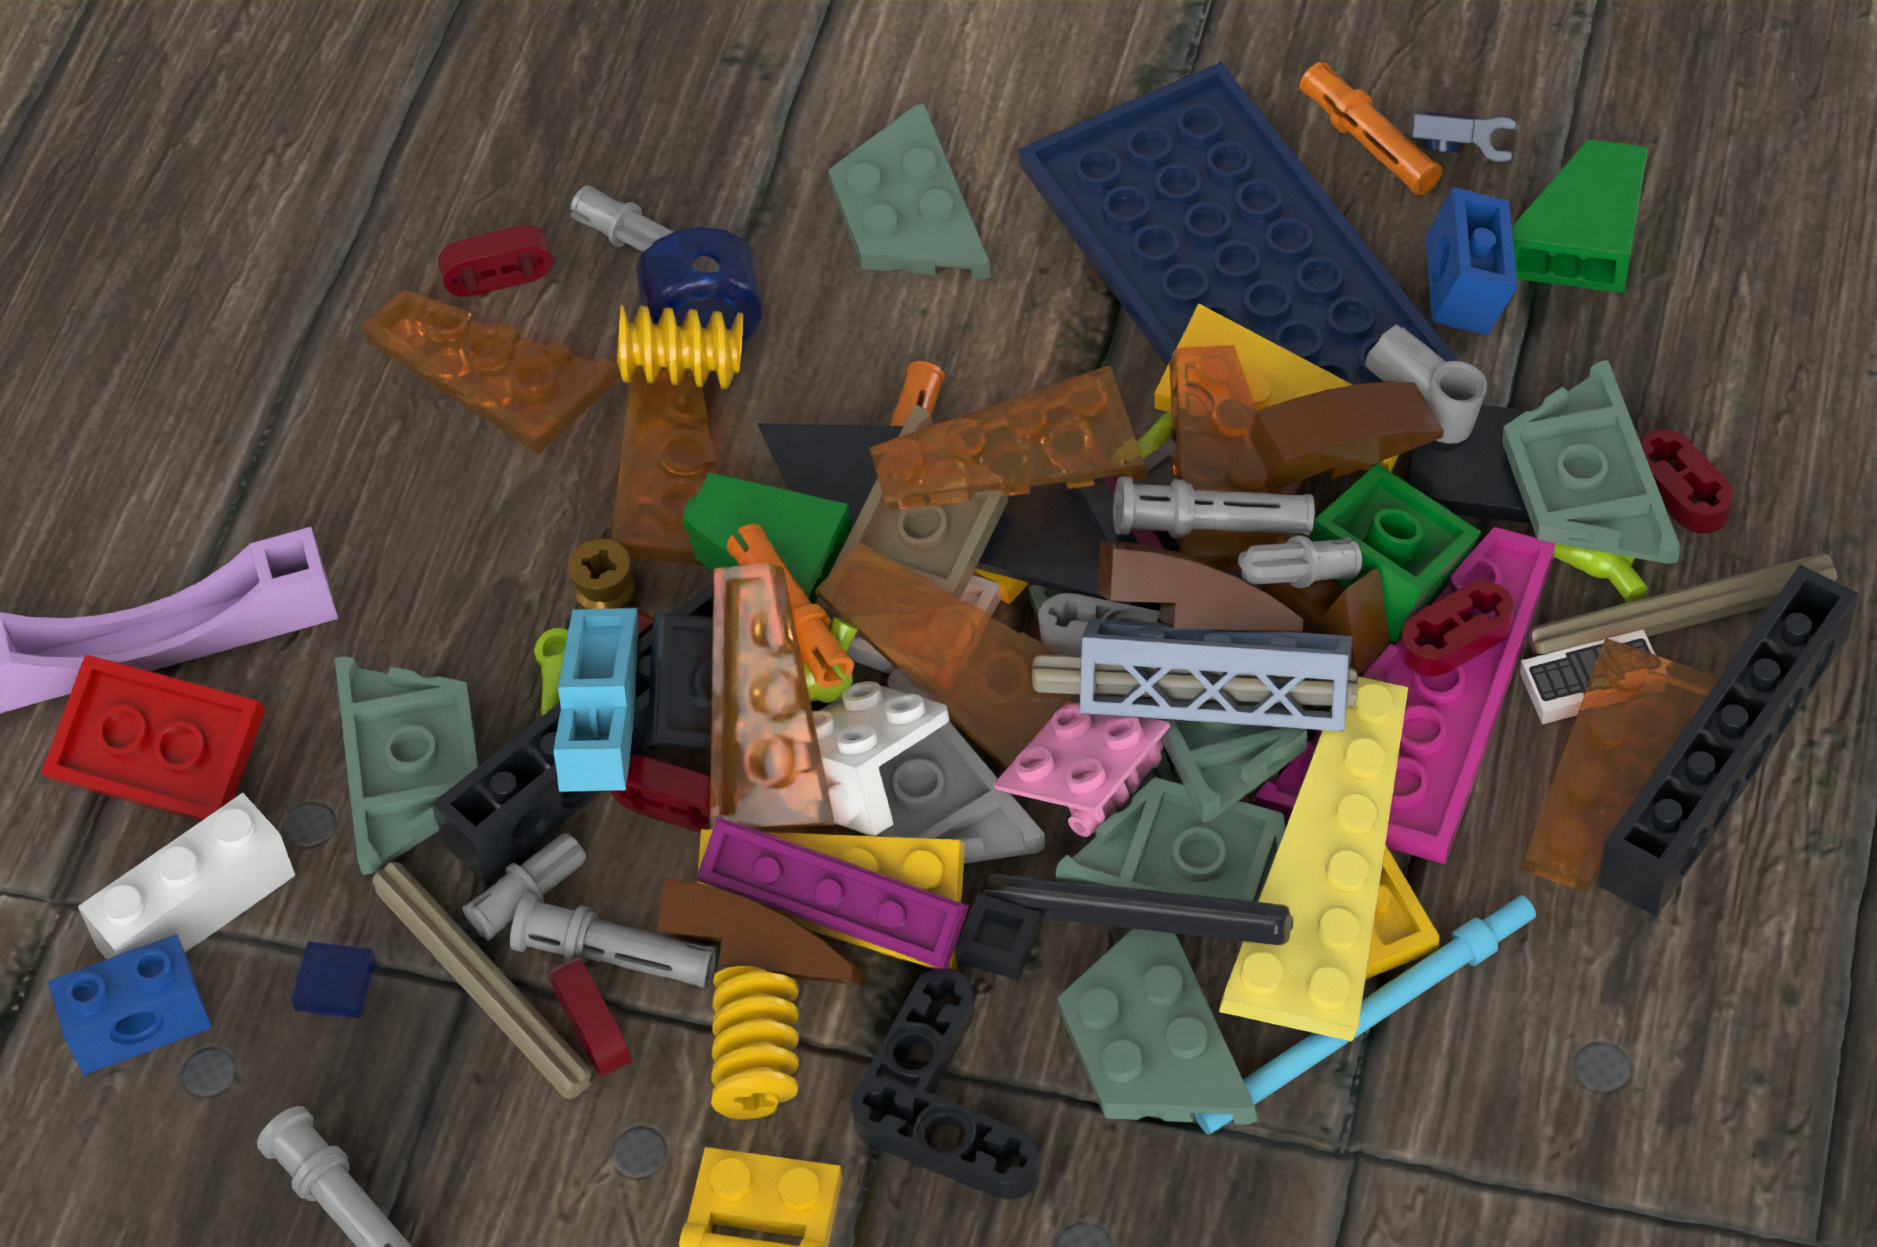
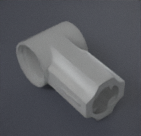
[1365,324,1487,444]

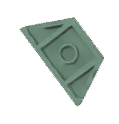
[828,103,991,280]
[1502,360,1681,564]
[334,656,480,875]
[1141,698,1307,823]
[1055,777,1286,902]
[1057,929,1257,1125]

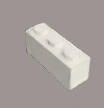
[78,793,295,959]

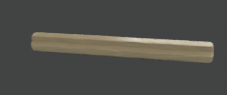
[1529,553,1837,657]
[1032,654,1358,707]
[372,862,594,1099]

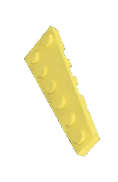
[1219,676,1408,1042]

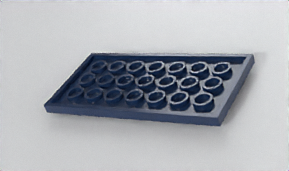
[1018,62,1458,385]

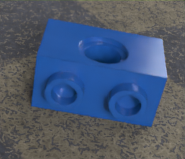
[1425,187,1517,335]
[47,934,212,1075]

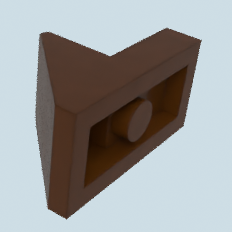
[1262,568,1390,677]

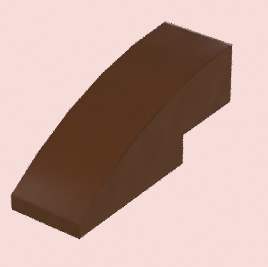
[1250,381,1444,488]
[1097,540,1303,632]
[657,877,866,986]

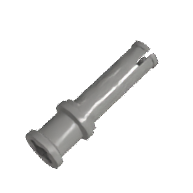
[1113,477,1315,538]
[510,892,718,989]
[257,1106,412,1247]

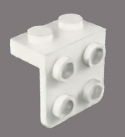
[771,681,950,836]

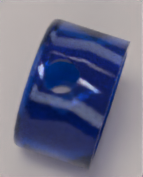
[636,227,763,344]

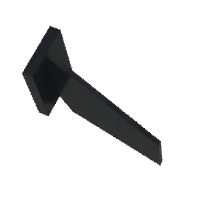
[758,422,1157,611]

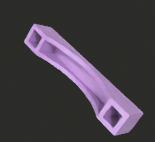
[0,527,338,713]

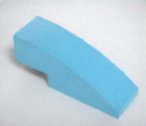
[553,608,638,792]

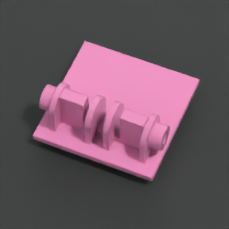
[993,700,1171,837]

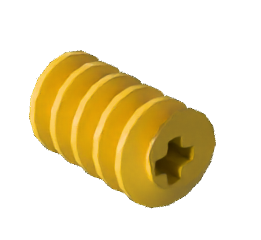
[617,304,743,389]
[711,965,799,1121]

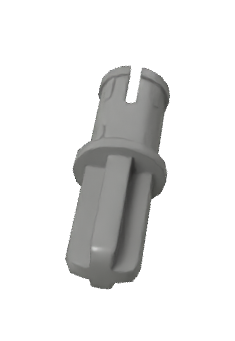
[570,185,680,262]
[1238,536,1362,588]
[462,833,586,941]

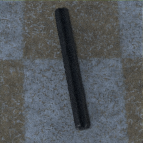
[981,873,1294,945]

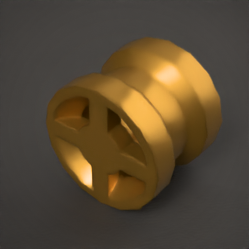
[568,539,636,609]

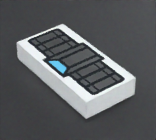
[1520,629,1667,724]

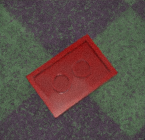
[41,654,266,822]

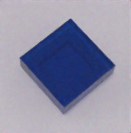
[291,941,376,1018]

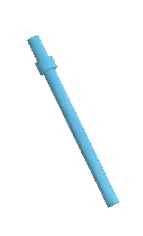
[1194,895,1536,1135]

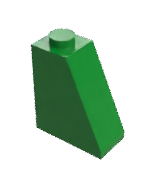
[1512,139,1648,293]
[683,472,853,621]

